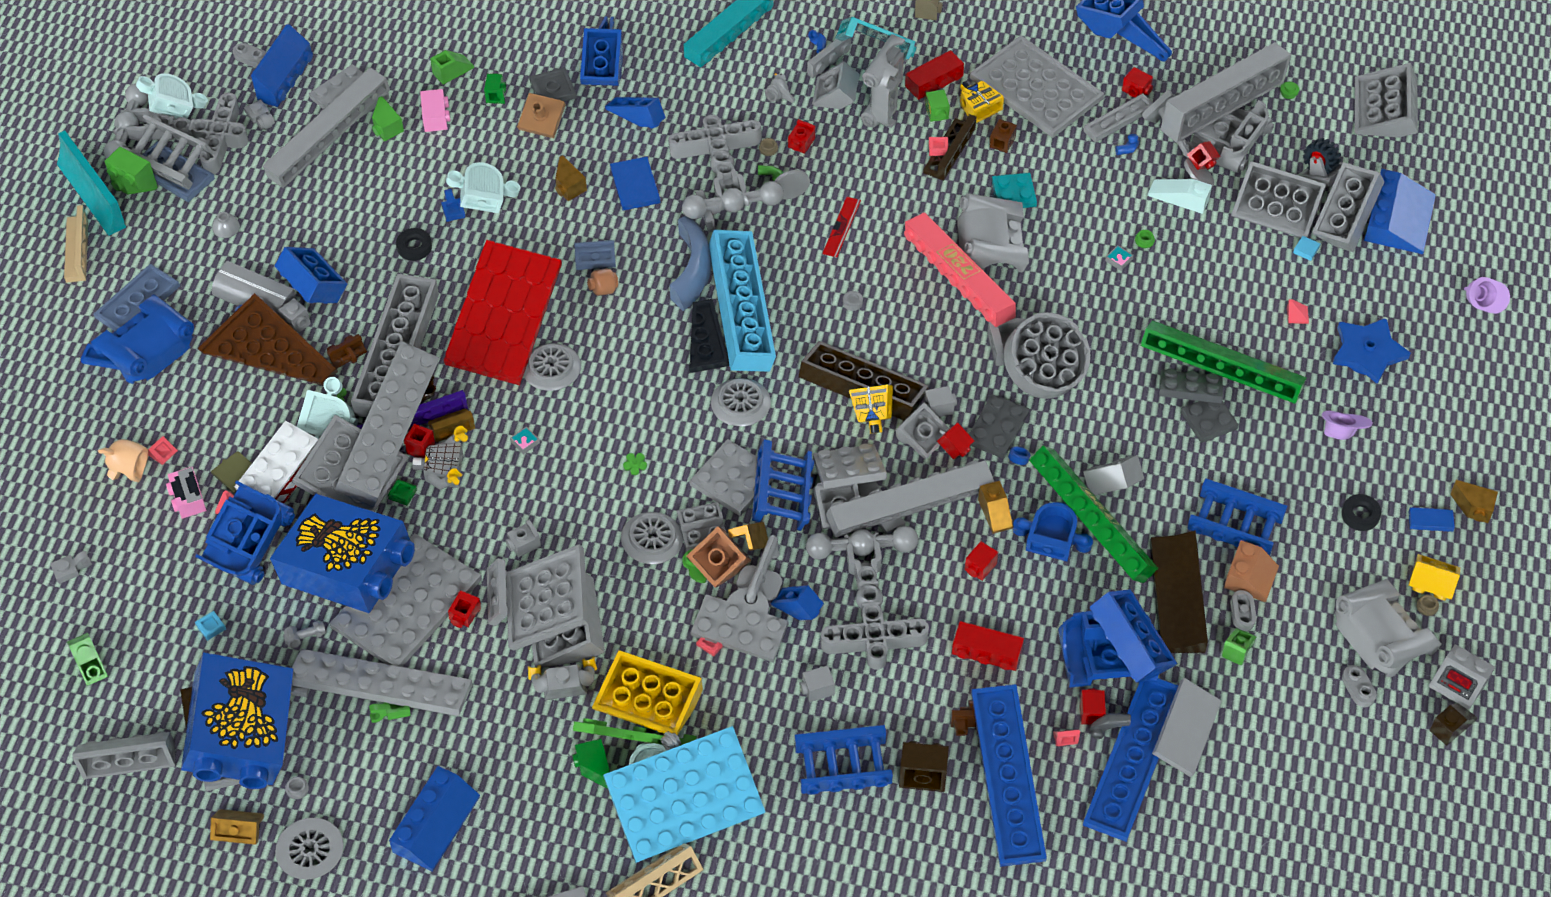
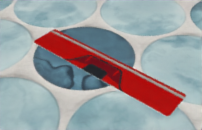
[822,197,861,258]

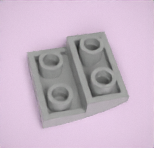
[677,502,726,552]

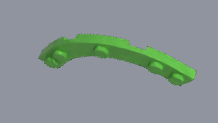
[573,718,697,746]

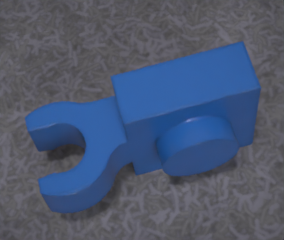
[441,189,466,222]

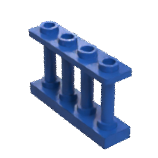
[752,439,814,531]
[1187,478,1287,556]
[795,725,893,795]

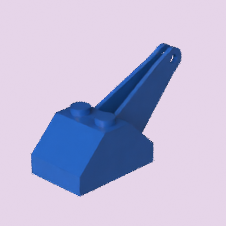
[1076,0,1172,62]
[580,16,623,86]

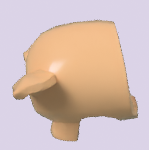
[98,439,148,483]

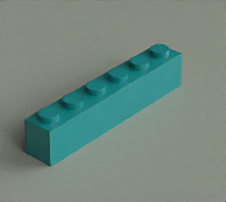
[684,0,774,67]

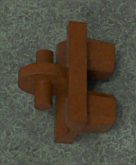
[327,334,367,369]
[950,700,978,736]

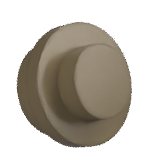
[759,138,778,156]
[1416,595,1439,616]

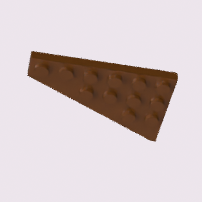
[197,293,338,386]

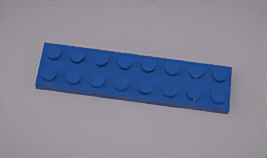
[1083,678,1178,842]
[971,684,1047,867]

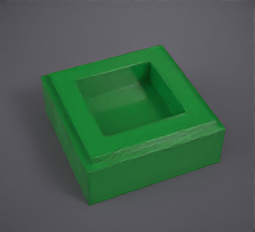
[388,479,417,506]

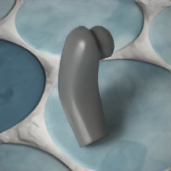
[1090,713,1131,739]

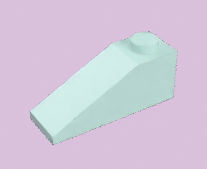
[1147,179,1212,214]

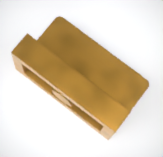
[428,408,475,442]
[728,522,768,551]
[210,809,264,845]

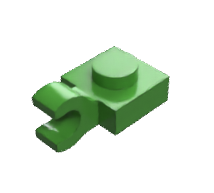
[369,702,410,723]

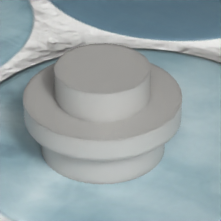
[661,731,681,750]
[285,777,309,799]

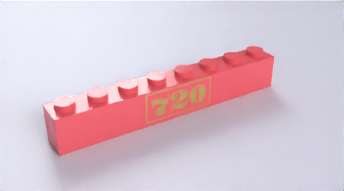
[904,212,1016,327]

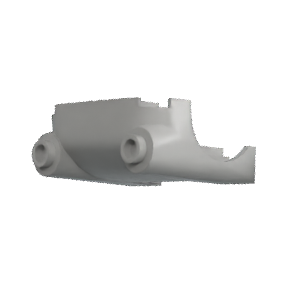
[861,34,905,128]
[1187,100,1274,173]
[957,193,1029,273]
[1335,579,1442,677]

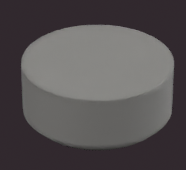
[843,291,863,311]

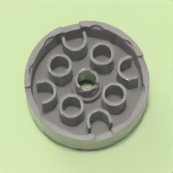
[1004,312,1090,399]

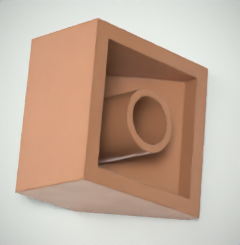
[687,526,751,588]
[1224,540,1279,602]

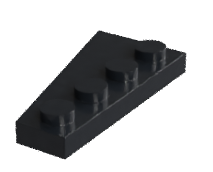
[689,299,729,373]

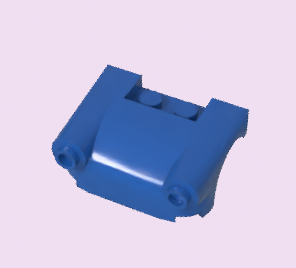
[91,294,194,384]
[195,480,295,585]
[1058,611,1158,688]

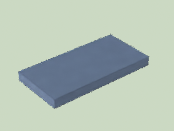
[142,141,215,202]
[93,264,180,331]

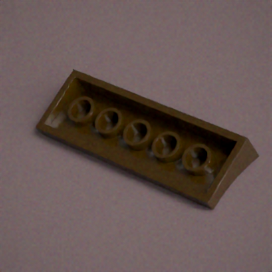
[799,341,929,421]
[1150,530,1208,653]

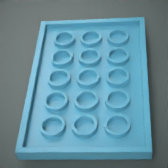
[603,726,766,863]

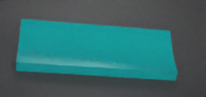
[57,130,126,236]

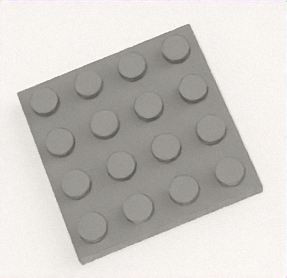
[292,415,408,512]
[506,544,588,651]

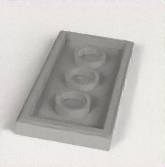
[1152,678,1222,777]

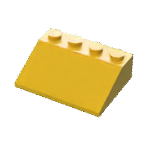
[592,650,703,735]

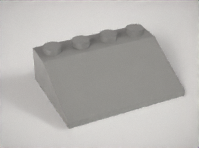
[1355,63,1418,138]
[1231,161,1326,238]
[532,572,605,668]

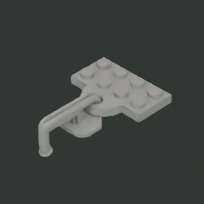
[690,535,789,663]

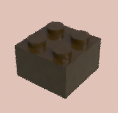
[899,741,949,792]

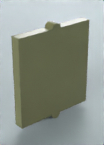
[211,451,252,495]

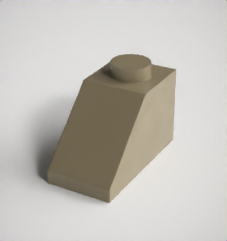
[915,0,943,20]

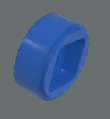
[1008,446,1031,465]

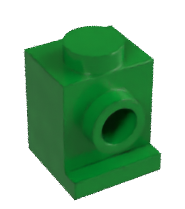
[484,73,506,104]

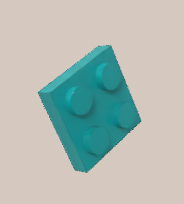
[992,173,1037,208]

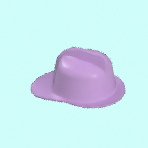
[1464,277,1510,314]
[1322,411,1373,440]

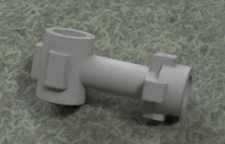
[283,621,326,648]

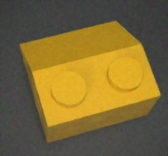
[1409,554,1461,601]

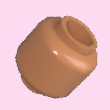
[587,268,618,296]

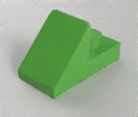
[1222,628,1257,666]

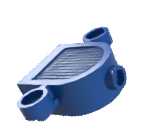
[1013,502,1093,562]

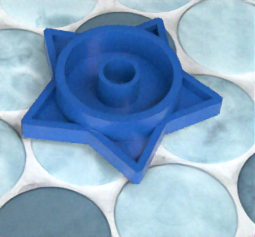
[1333,319,1411,383]

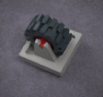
[1298,138,1352,188]

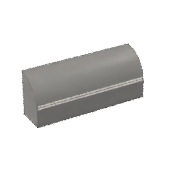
[212,261,297,316]

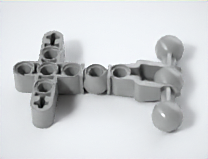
[104,83,249,174]
[668,115,784,219]
[805,526,929,670]

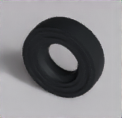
[396,228,432,261]
[1342,494,1381,531]

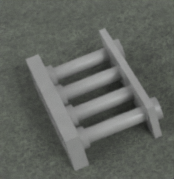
[123,114,213,190]

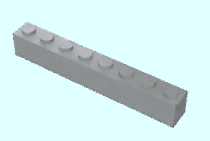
[263,67,390,188]
[826,460,994,538]

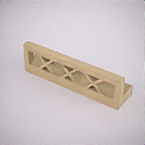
[64,205,88,283]
[606,843,703,897]

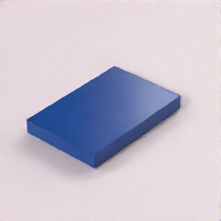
[610,157,660,211]

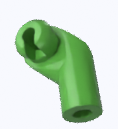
[758,165,783,181]

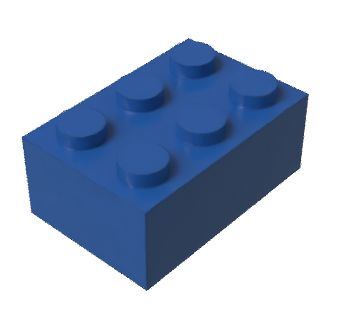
[275,247,348,304]

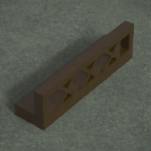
[923,114,977,181]

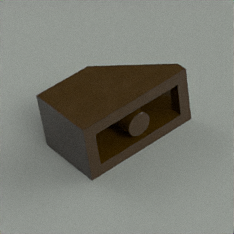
[1430,703,1477,746]

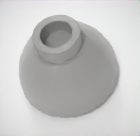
[212,212,240,238]

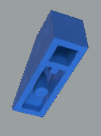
[605,97,666,128]

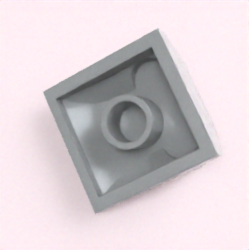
[895,403,949,459]

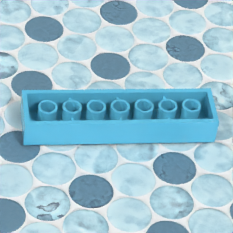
[709,230,776,372]

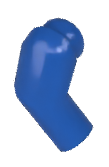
[808,30,827,53]
[1115,134,1140,156]

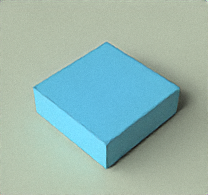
[1293,236,1321,261]
[195,611,226,641]

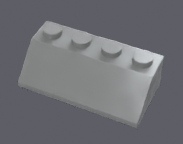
[1312,162,1384,252]
[73,731,175,779]

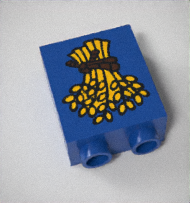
[270,494,415,613]
[181,652,294,789]

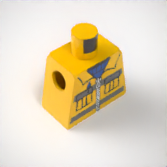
[960,81,1004,123]
[849,385,893,434]

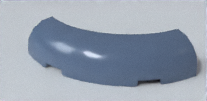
[670,216,712,311]

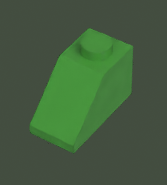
[372,96,404,142]

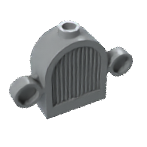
[987,318,1026,366]

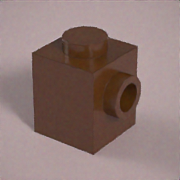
[989,119,1017,153]

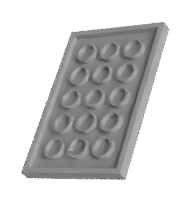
[970,35,1104,138]
[329,533,482,667]

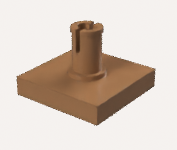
[517,93,566,138]

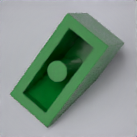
[572,739,610,789]

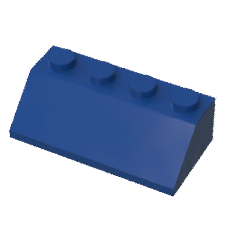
[251,24,313,107]
[1090,589,1178,683]
[389,766,480,872]

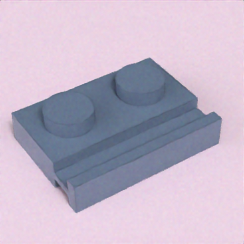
[574,240,616,270]

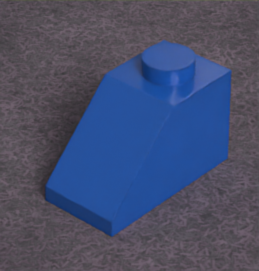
[771,585,824,620]

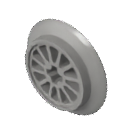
[523,343,581,391]
[711,378,771,426]
[621,512,683,564]
[275,818,344,879]

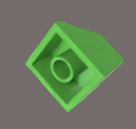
[104,147,158,195]

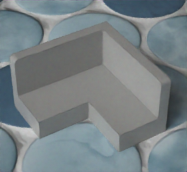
[1083,455,1144,495]

